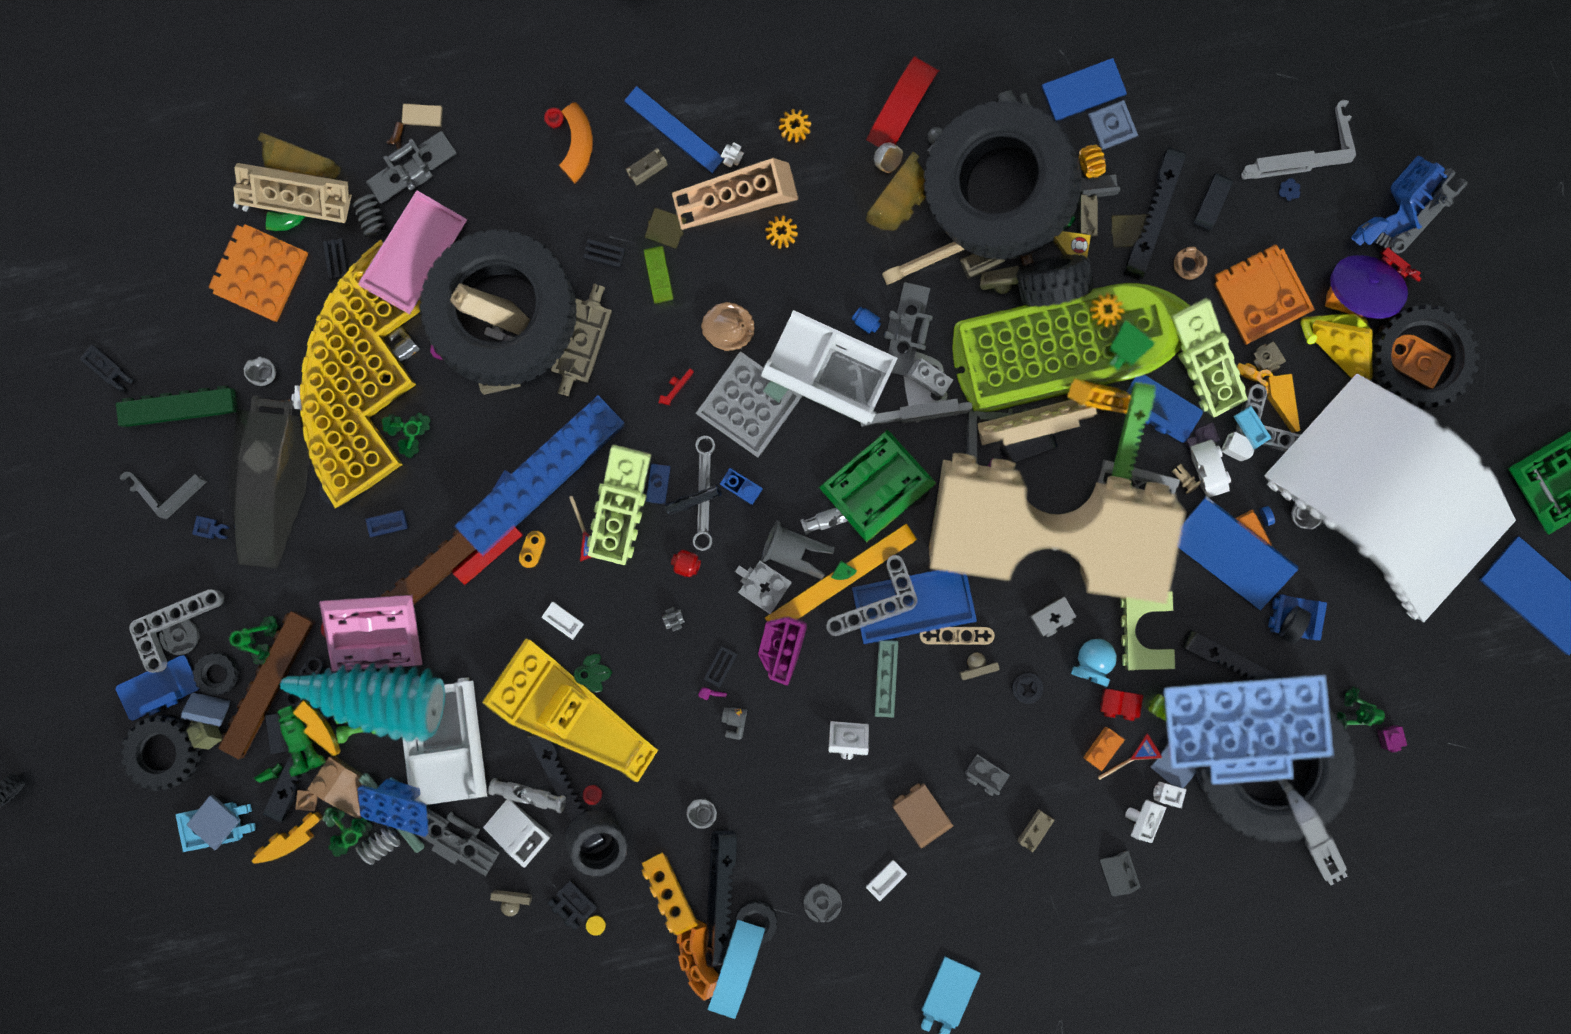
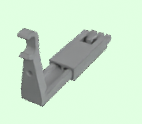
[1241,100,1356,179]
[847,365,972,427]
[1277,779,1348,886]

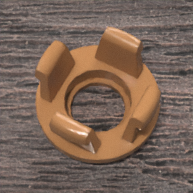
[1174,247,1207,279]

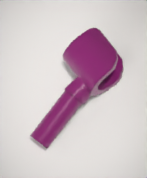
[698,687,727,700]

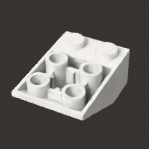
[483,799,552,868]

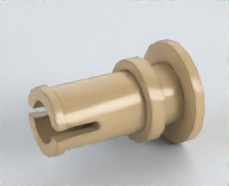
[1172,464,1201,494]

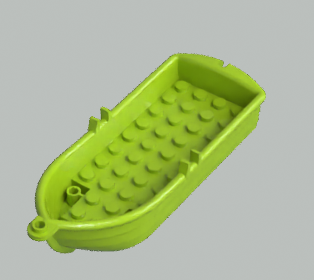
[953,283,1191,412]

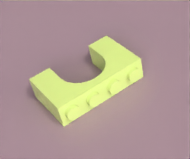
[1120,591,1175,670]

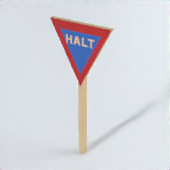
[569,496,591,562]
[1098,733,1162,779]

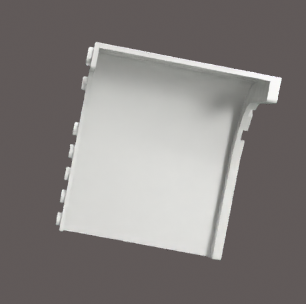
[1264,374,1516,622]

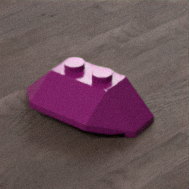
[758,616,807,686]

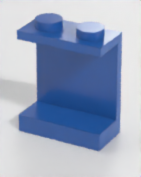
[1269,594,1327,641]

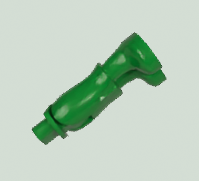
[278,705,325,777]

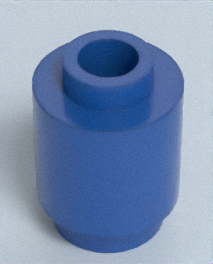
[852,307,881,334]

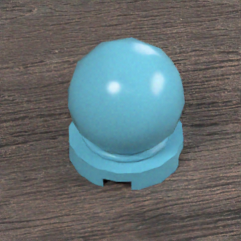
[1071,639,1117,686]

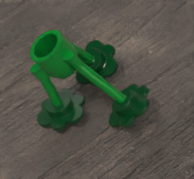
[229,616,279,665]
[322,806,372,857]

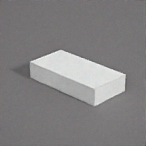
[542,602,584,640]
[866,860,907,901]

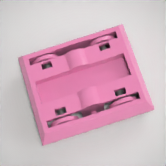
[320,595,422,671]

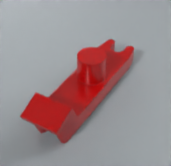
[658,368,694,406]

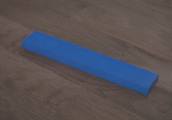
[624,86,725,174]

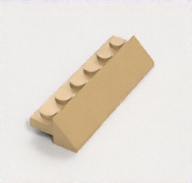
[233,163,352,223]
[978,399,1097,445]

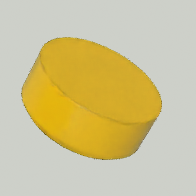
[586,915,606,935]

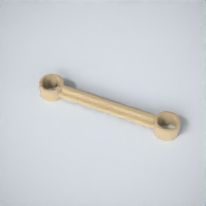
[882,241,964,285]

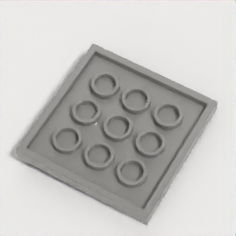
[696,352,802,458]

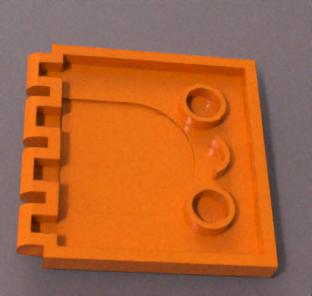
[208,224,309,322]
[1214,244,1315,345]

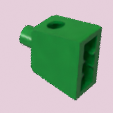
[1108,320,1156,370]

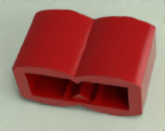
[1100,688,1143,721]

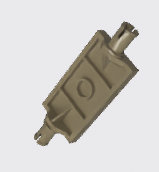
[551,284,612,397]

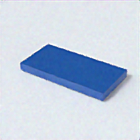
[1041,58,1127,121]

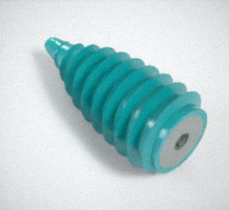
[281,663,445,742]

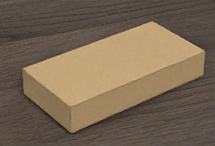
[402,104,442,126]

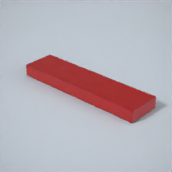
[452,527,522,585]

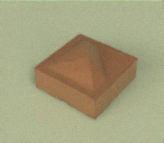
[296,789,318,811]

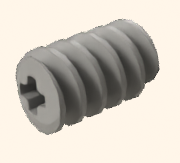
[356,826,400,865]

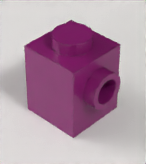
[1377,725,1407,752]

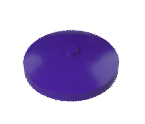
[1330,255,1408,319]

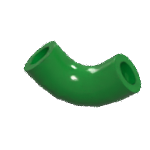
[266,211,305,231]

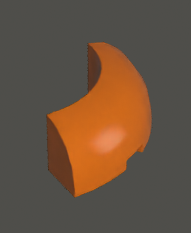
[559,102,593,183]
[677,920,720,1000]

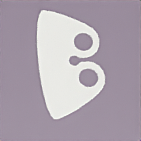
[904,350,947,422]

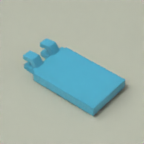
[175,802,256,852]
[921,956,981,1034]

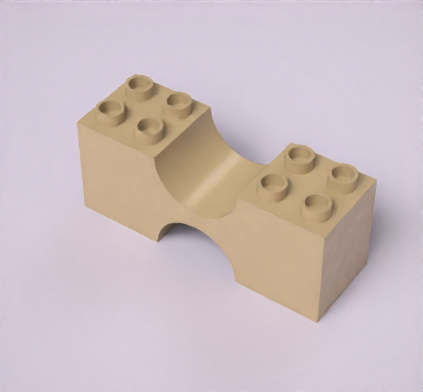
[928,453,1184,603]

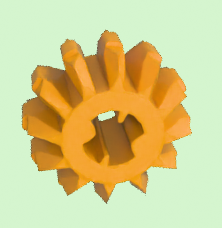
[779,109,811,142]
[1079,145,1106,178]
[765,215,798,249]
[1090,293,1124,327]

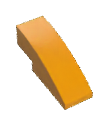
[294,700,340,756]

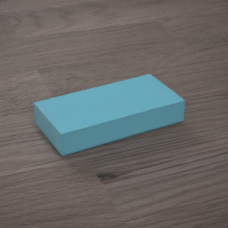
[1233,406,1271,449]

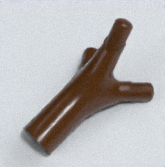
[387,122,404,149]

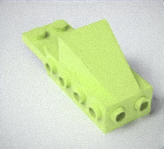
[1172,298,1248,417]
[587,445,651,565]

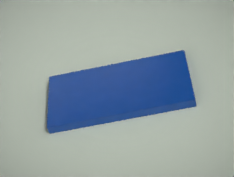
[1178,496,1298,610]
[1479,536,1571,655]
[852,570,977,644]

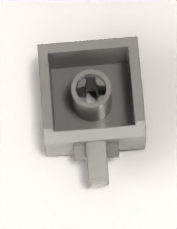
[735,561,792,614]

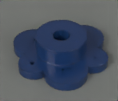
[1279,178,1300,201]

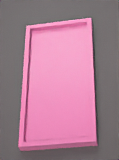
[359,191,467,314]

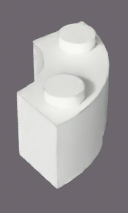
[1190,440,1231,498]

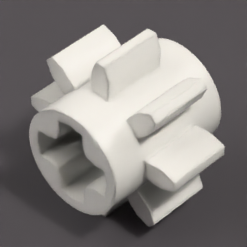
[721,142,744,167]

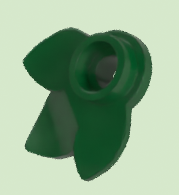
[574,654,612,693]

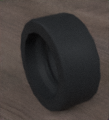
[1279,606,1311,644]

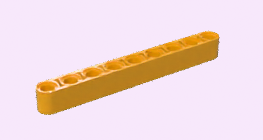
[765,524,917,621]

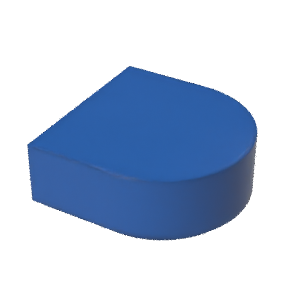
[1259,506,1275,527]

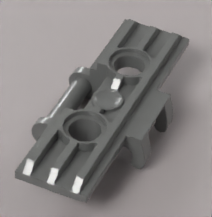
[366,131,456,204]
[884,282,933,377]
[419,808,500,876]

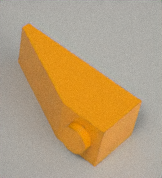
[1263,374,1300,433]

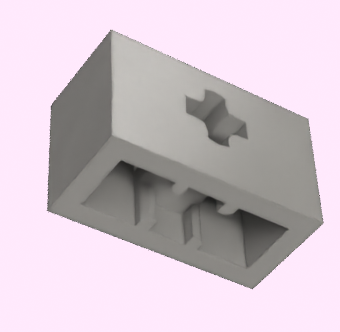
[906,359,953,396]
[1030,596,1076,637]

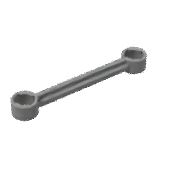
[693,436,715,551]

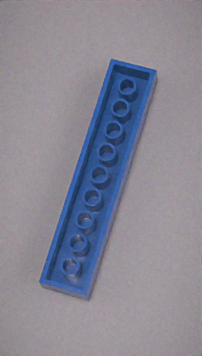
[455,395,625,556]

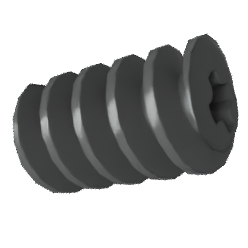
[353,194,387,237]

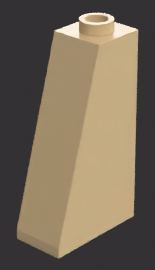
[450,284,530,335]

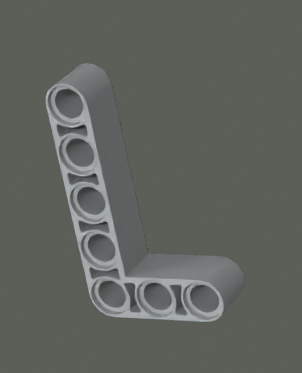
[1236,384,1301,451]
[827,555,917,636]
[130,590,224,673]

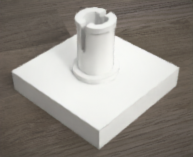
[829,721,869,759]
[1126,800,1166,843]

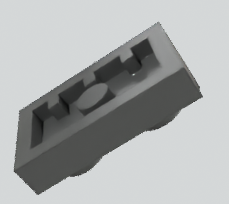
[965,754,1010,796]

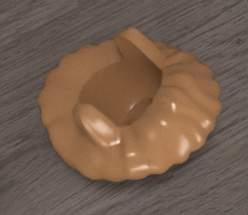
[701,302,755,351]

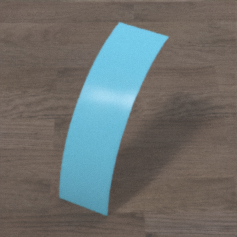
[708,920,765,1019]

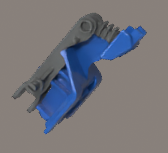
[1351,155,1468,253]

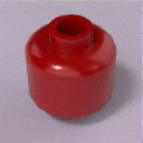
[671,550,701,577]

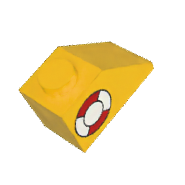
[1053,231,1091,257]

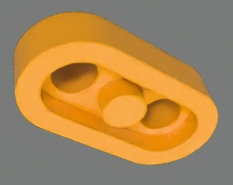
[519,531,546,568]

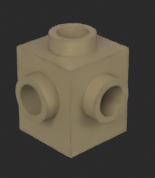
[1254,342,1286,373]

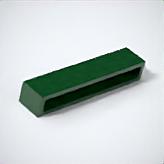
[116,385,238,427]

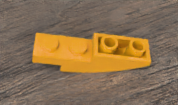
[252,811,323,863]

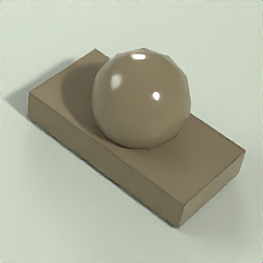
[980,266,1019,294]
[959,652,1000,680]
[490,890,532,916]

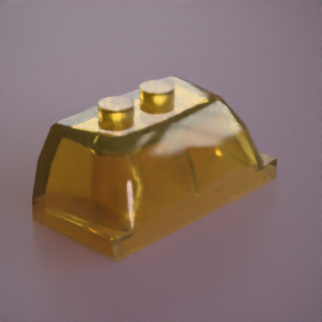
[258,133,341,180]
[866,152,925,231]

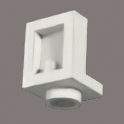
[1153,782,1186,808]

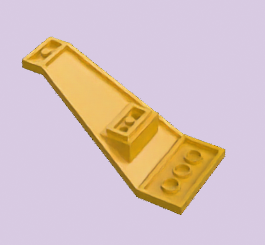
[482,639,658,783]

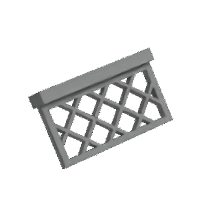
[1097,459,1180,495]

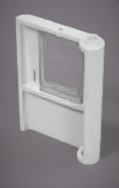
[761,310,897,425]
[403,677,487,805]

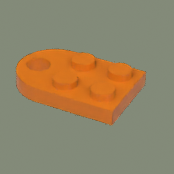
[1391,335,1451,389]

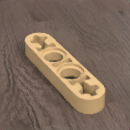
[919,627,995,645]

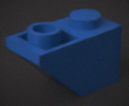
[720,468,763,506]

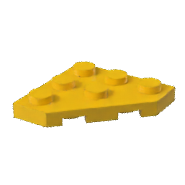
[1313,320,1373,381]

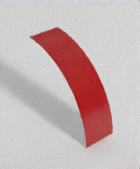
[866,57,939,147]

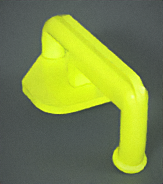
[1300,314,1370,344]

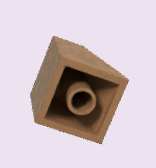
[892,783,953,848]

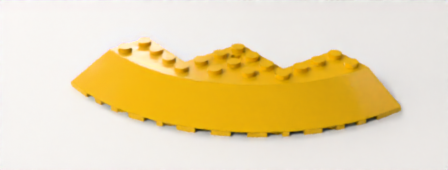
[300,240,422,508]

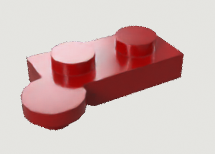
[1380,247,1421,282]

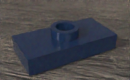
[646,464,671,504]
[365,510,408,537]

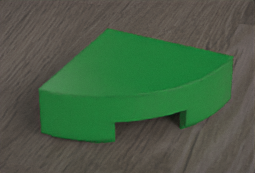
[831,561,857,580]

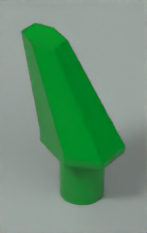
[254,763,284,783]

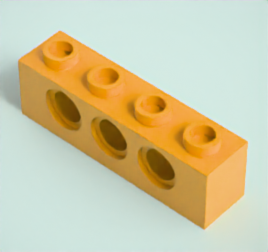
[1067,379,1131,414]
[642,853,698,935]

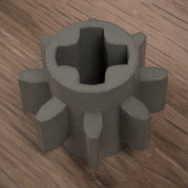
[662,607,685,631]

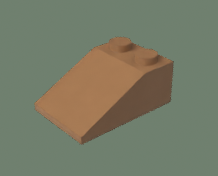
[307,756,379,819]

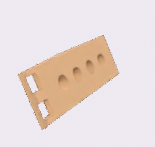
[672,158,798,230]

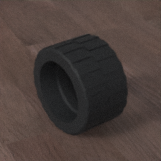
[564,810,628,877]

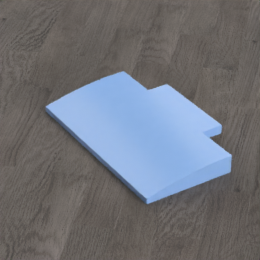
[1164,676,1333,784]

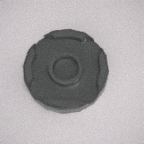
[160,617,200,655]
[803,883,842,923]

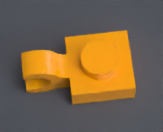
[1237,363,1273,386]

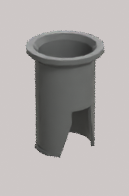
[761,520,834,580]

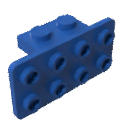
[1126,375,1203,443]
[116,655,200,720]
[358,779,428,837]

